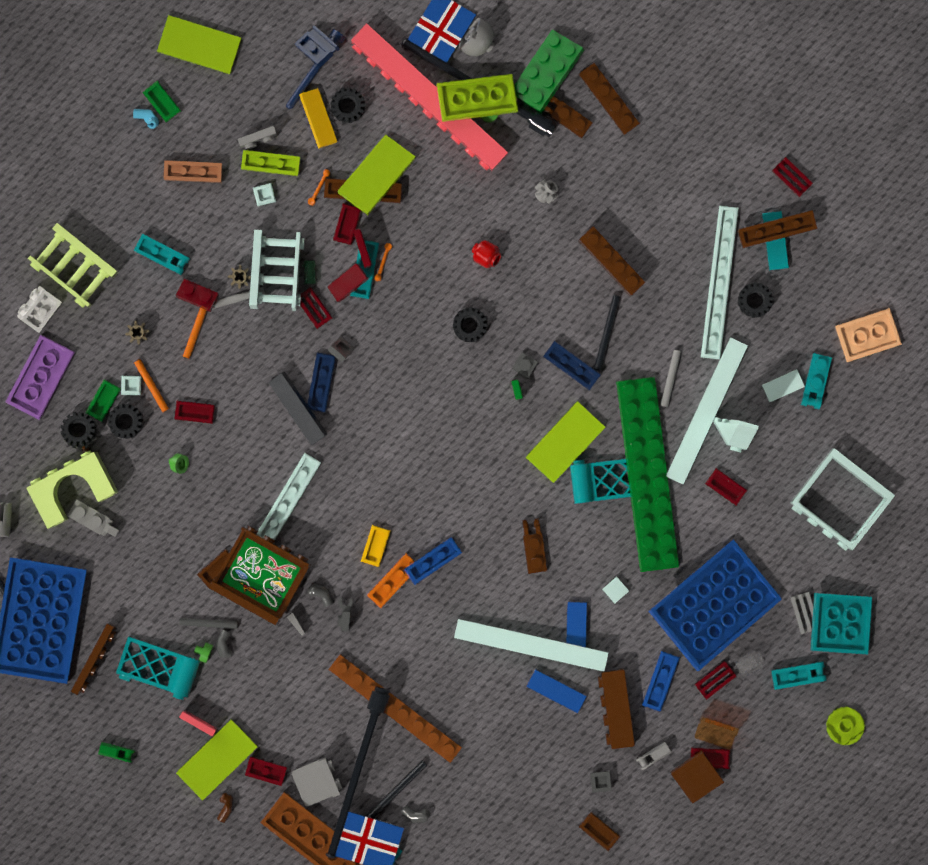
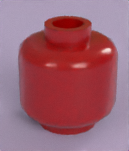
[472,240,501,268]

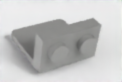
[292,757,343,806]

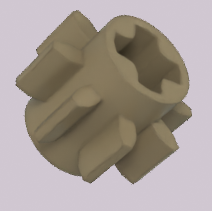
[228,265,251,289]
[125,321,150,345]

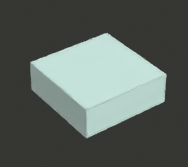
[253,183,276,206]
[121,376,141,395]
[602,577,629,604]

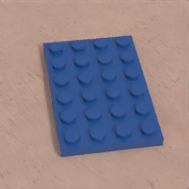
[648,539,782,671]
[0,557,87,684]

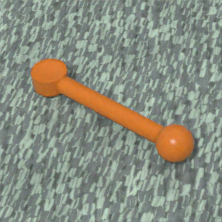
[308,169,330,206]
[374,243,392,281]

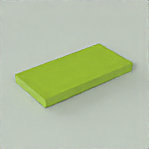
[157,15,242,75]
[436,74,518,122]
[338,134,416,215]
[525,401,605,483]
[176,719,258,801]

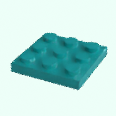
[810,593,872,654]

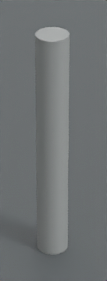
[212,287,265,310]
[660,350,681,407]

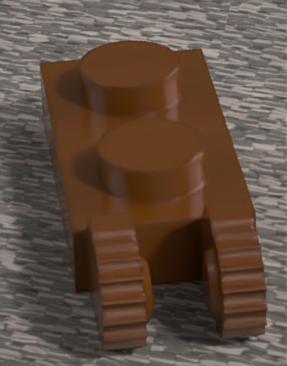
[544,96,592,139]
[522,518,547,574]

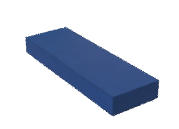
[404,537,462,585]
[566,602,587,647]
[642,651,680,712]
[526,669,586,713]

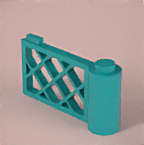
[570,459,631,504]
[116,637,200,700]

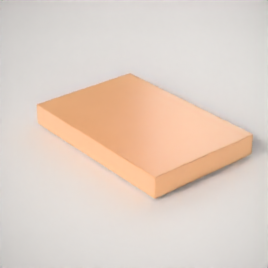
[835,308,902,362]

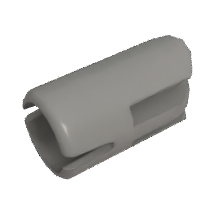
[0,502,12,537]

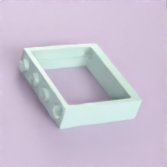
[790,448,895,551]

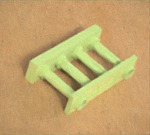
[28,223,119,308]

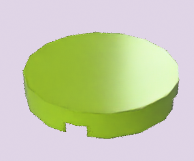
[826,707,865,745]

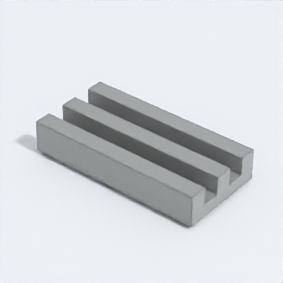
[790,592,813,634]

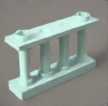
[249,230,304,311]

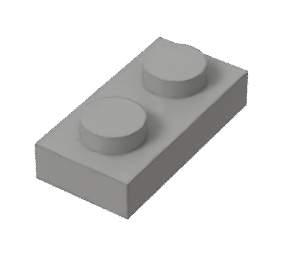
[238,126,277,150]

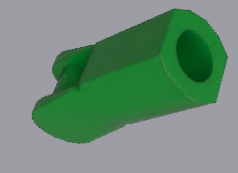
[98,742,135,763]

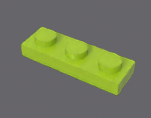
[241,150,301,176]

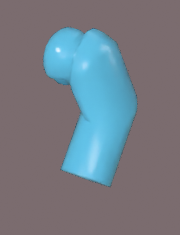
[133,109,159,129]

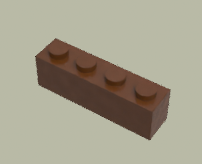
[579,226,646,297]
[598,669,635,749]

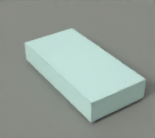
[762,369,805,403]

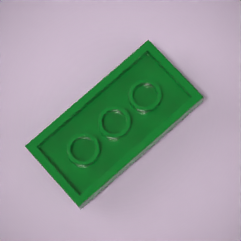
[514,29,584,113]

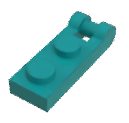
[133,234,190,276]
[801,353,832,410]
[771,661,827,690]

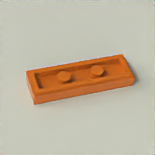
[367,553,415,608]

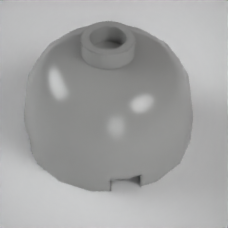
[458,18,494,57]

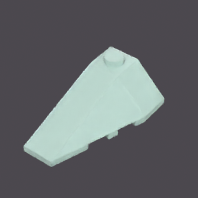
[713,417,759,453]

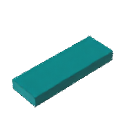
[762,211,789,271]
[350,240,379,299]

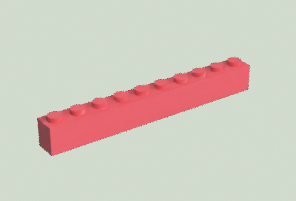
[351,23,508,171]

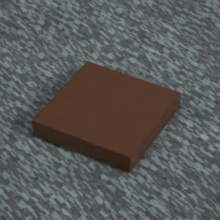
[670,751,724,804]

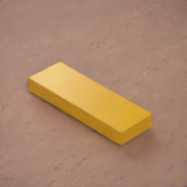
[299,88,337,149]

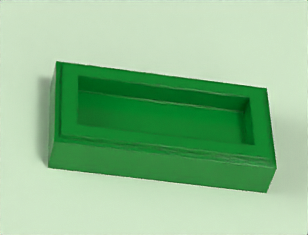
[142,81,181,123]
[85,379,121,422]

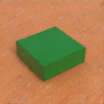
[511,380,523,400]

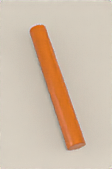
[182,308,207,359]
[134,359,169,412]

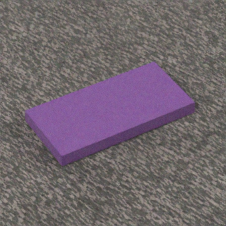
[5,335,75,420]

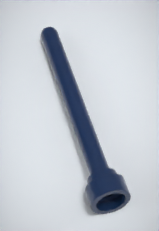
[286,29,346,109]

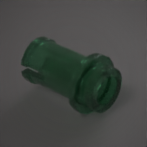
[302,261,317,284]

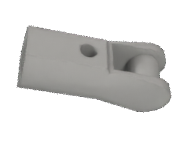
[635,742,671,770]

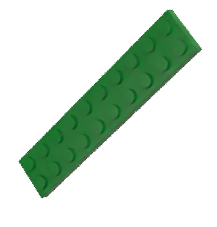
[616,377,679,572]

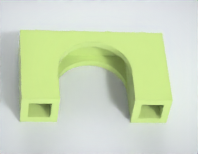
[27,450,119,529]

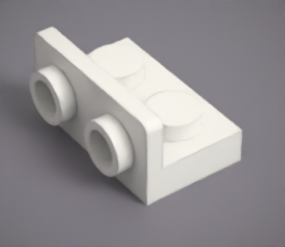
[17,286,62,333]

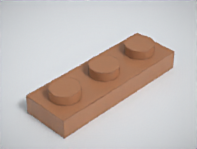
[164,160,222,183]

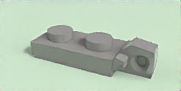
[67,499,119,537]

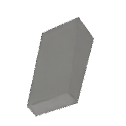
[287,613,305,636]

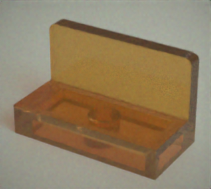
[694,716,739,749]

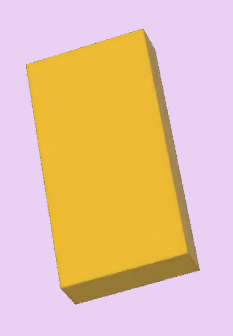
[361,525,390,567]

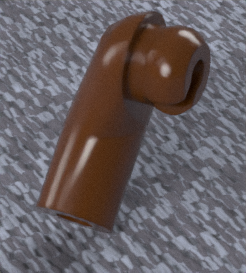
[217,793,233,823]

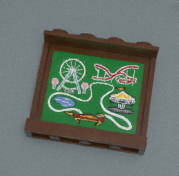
[208,526,311,626]

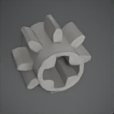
[535,179,559,204]

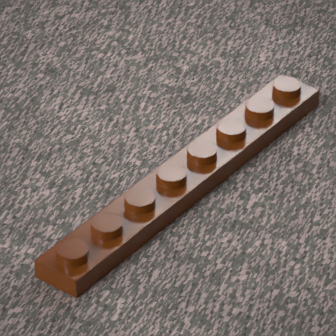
[328,654,462,763]

